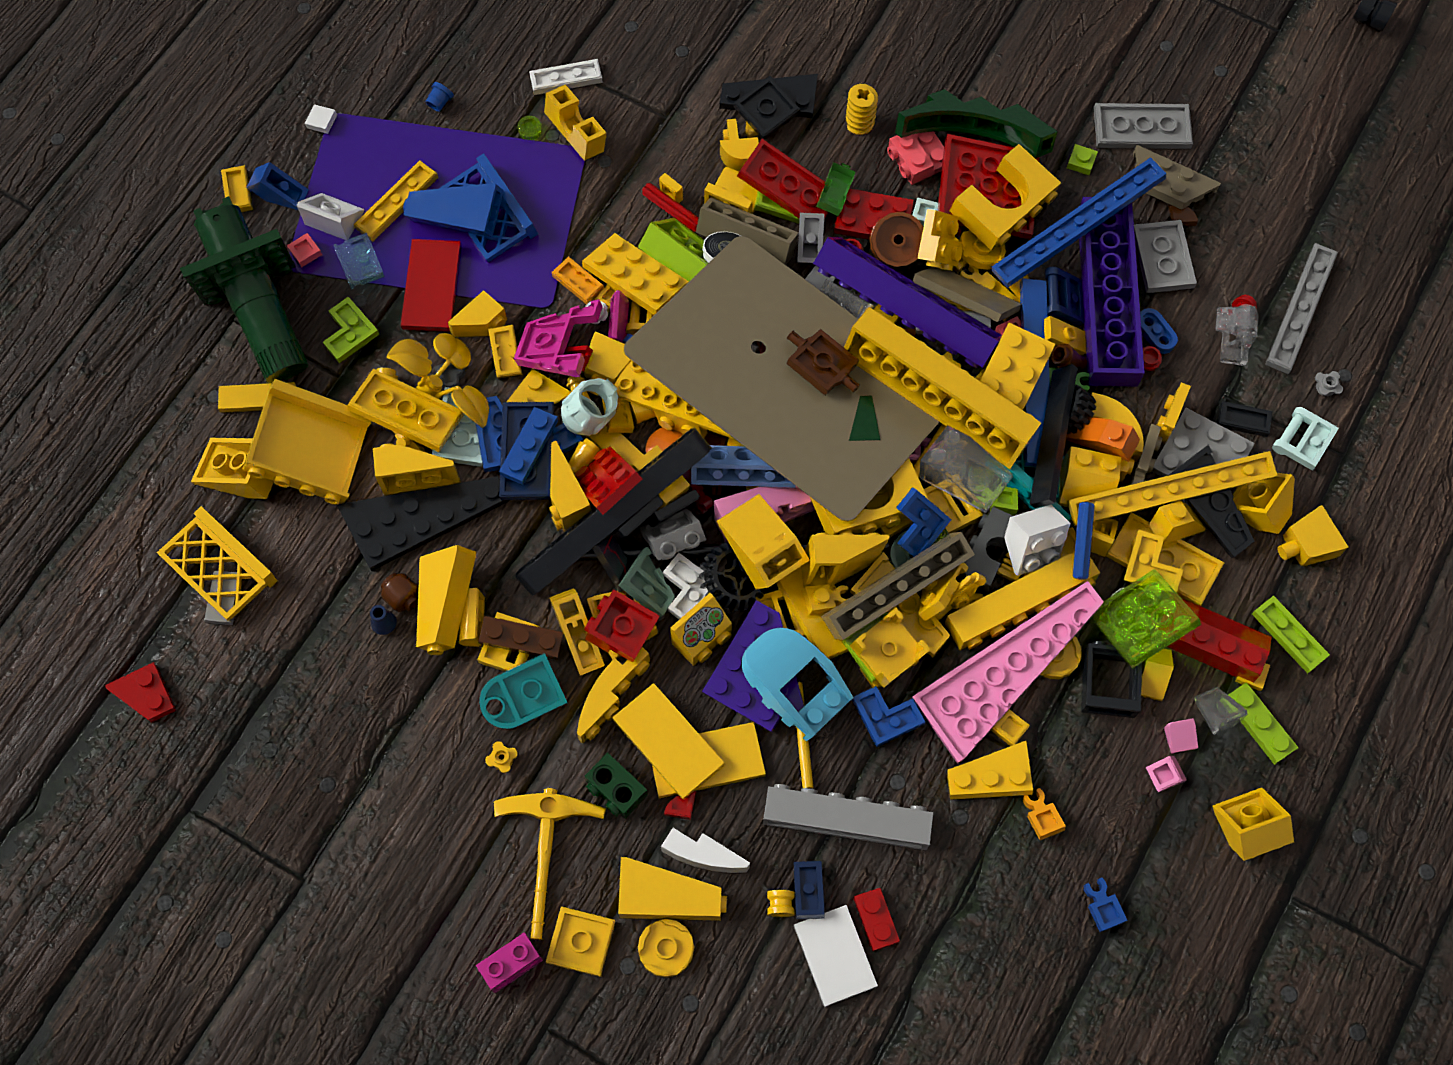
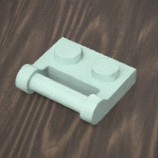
[1272,407,1339,471]

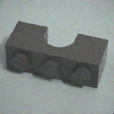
[958,507,1013,594]

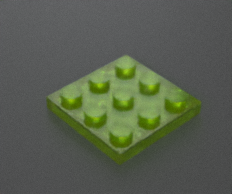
[1091,569,1201,669]

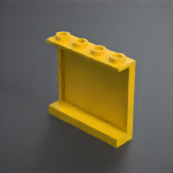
[242,379,372,505]

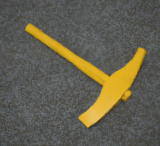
[494,788,606,940]

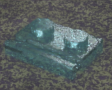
[333,233,385,289]

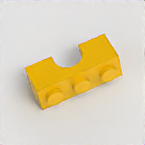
[544,84,607,161]

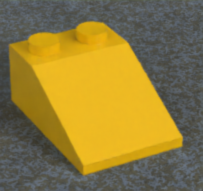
[191,438,274,499]
[549,441,591,532]
[373,444,461,496]

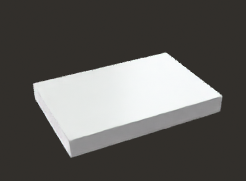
[794,905,878,1007]

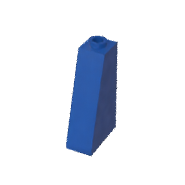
[403,183,504,237]

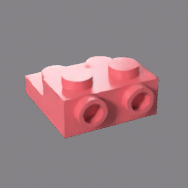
[887,131,944,185]

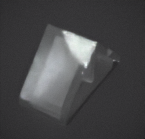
[1194,687,1248,735]

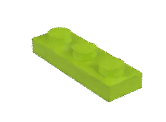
[1252,595,1330,674]
[1223,682,1298,765]

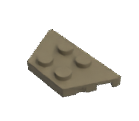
[1133,145,1221,210]

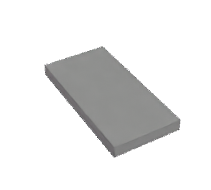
[1094,103,1193,149]

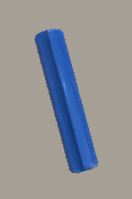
[1072,502,1095,580]

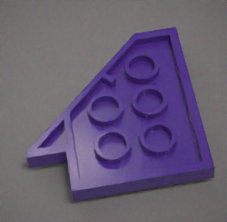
[702,600,804,733]

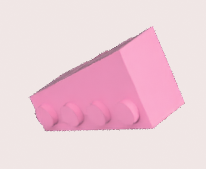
[714,486,815,544]

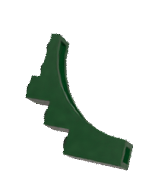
[895,89,1058,159]

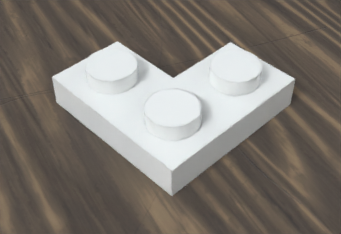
[663,552,708,619]

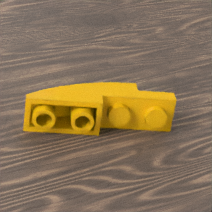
[577,647,650,743]

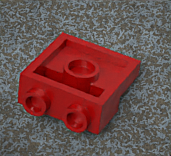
[584,589,660,662]

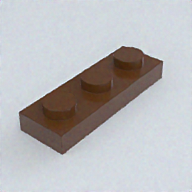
[478,616,563,660]

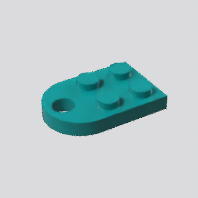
[479,653,568,729]

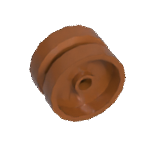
[869,212,923,267]

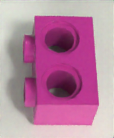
[476,932,543,993]

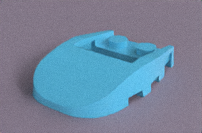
[742,628,854,742]

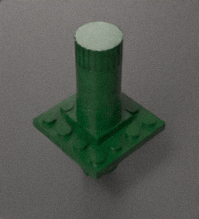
[180,196,309,383]

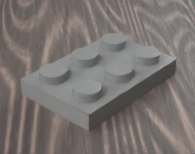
[1134,220,1197,293]

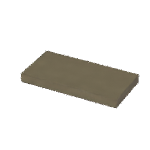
[912,267,1022,322]

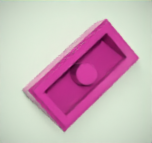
[608,290,629,343]

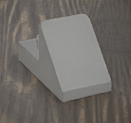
[797,213,824,263]

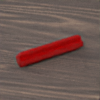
[642,183,699,232]

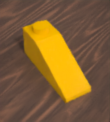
[549,588,605,676]

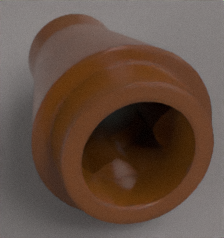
[1051,344,1087,371]

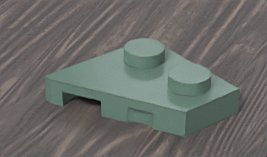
[618,547,675,618]

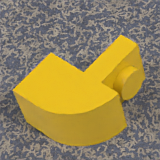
[720,119,759,171]

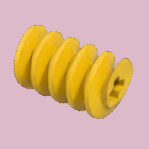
[846,84,878,135]

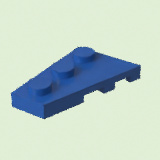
[476,396,503,473]

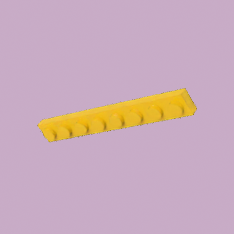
[1067,451,1278,527]

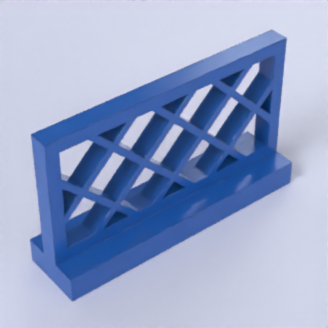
[439,153,538,262]

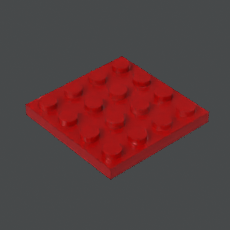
[937,134,1039,240]

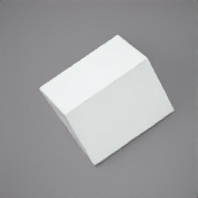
[297,193,364,241]

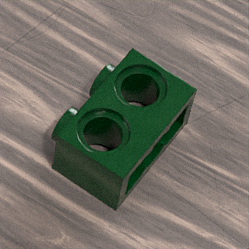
[584,752,648,819]

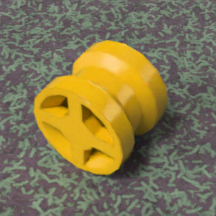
[767,890,795,917]

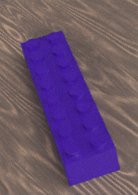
[1079,197,1144,387]
[813,237,1002,368]

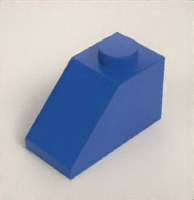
[246,162,309,210]

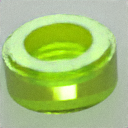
[517,116,542,140]

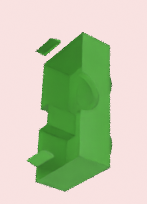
[816,163,855,216]

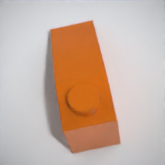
[1066,417,1140,462]

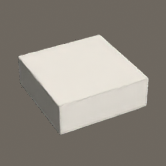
[305,105,337,134]

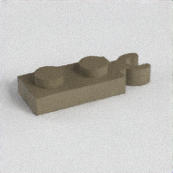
[1130,424,1162,485]

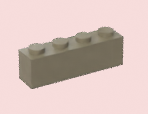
[696,197,799,265]

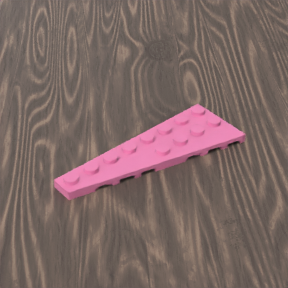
[912,581,1104,764]

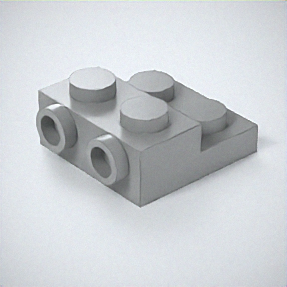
[639,508,706,560]

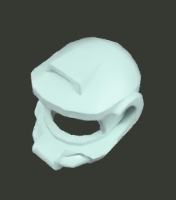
[561,378,618,436]

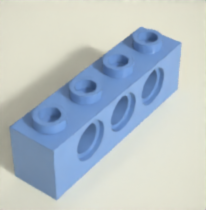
[691,445,796,488]

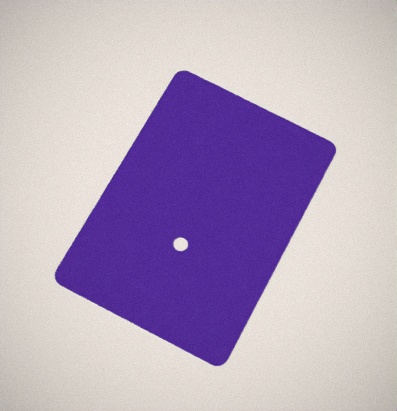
[289,113,585,308]

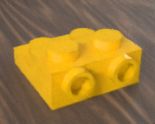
[918,209,963,271]

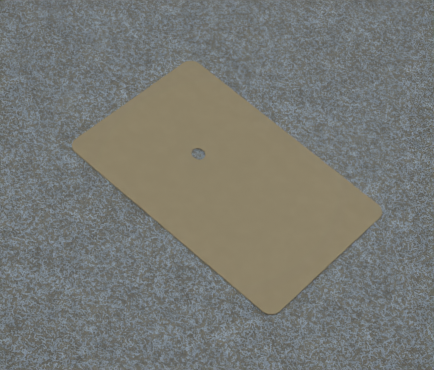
[624,236,939,521]

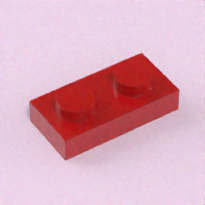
[853,888,900,952]

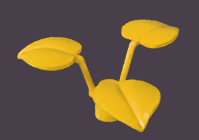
[387,333,489,428]

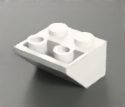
[1004,505,1071,576]

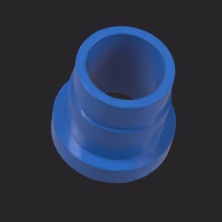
[425,82,454,112]

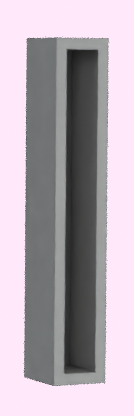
[763,784,933,850]

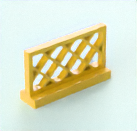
[157,506,278,621]

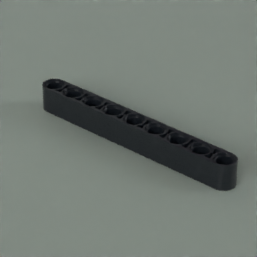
[514,427,712,596]

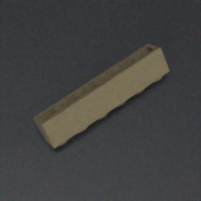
[821,532,975,640]

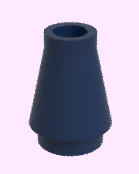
[370,605,397,635]

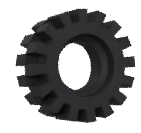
[1067,385,1096,434]

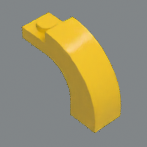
[1091,392,1144,482]

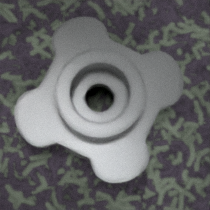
[1315,371,1343,396]

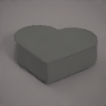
[434,363,466,390]

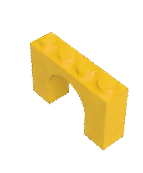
[949,144,1061,250]
[809,457,928,535]

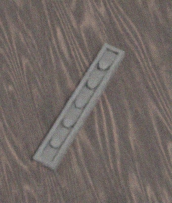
[1265,243,1338,374]

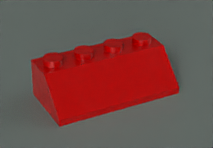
[1152,595,1272,683]

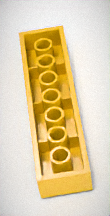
[844,307,1041,469]

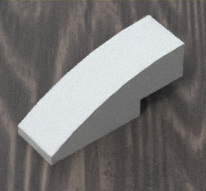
[661,828,750,873]

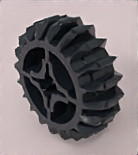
[698,542,767,613]

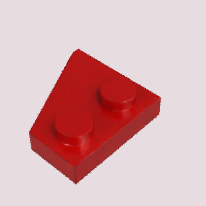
[105,662,176,723]

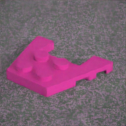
[514,299,603,377]

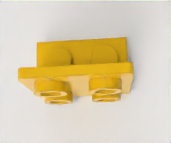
[704,167,758,214]

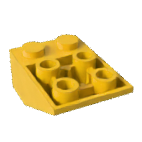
[716,494,810,589]
[801,533,890,587]

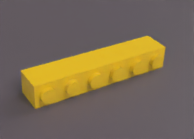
[944,551,1100,650]

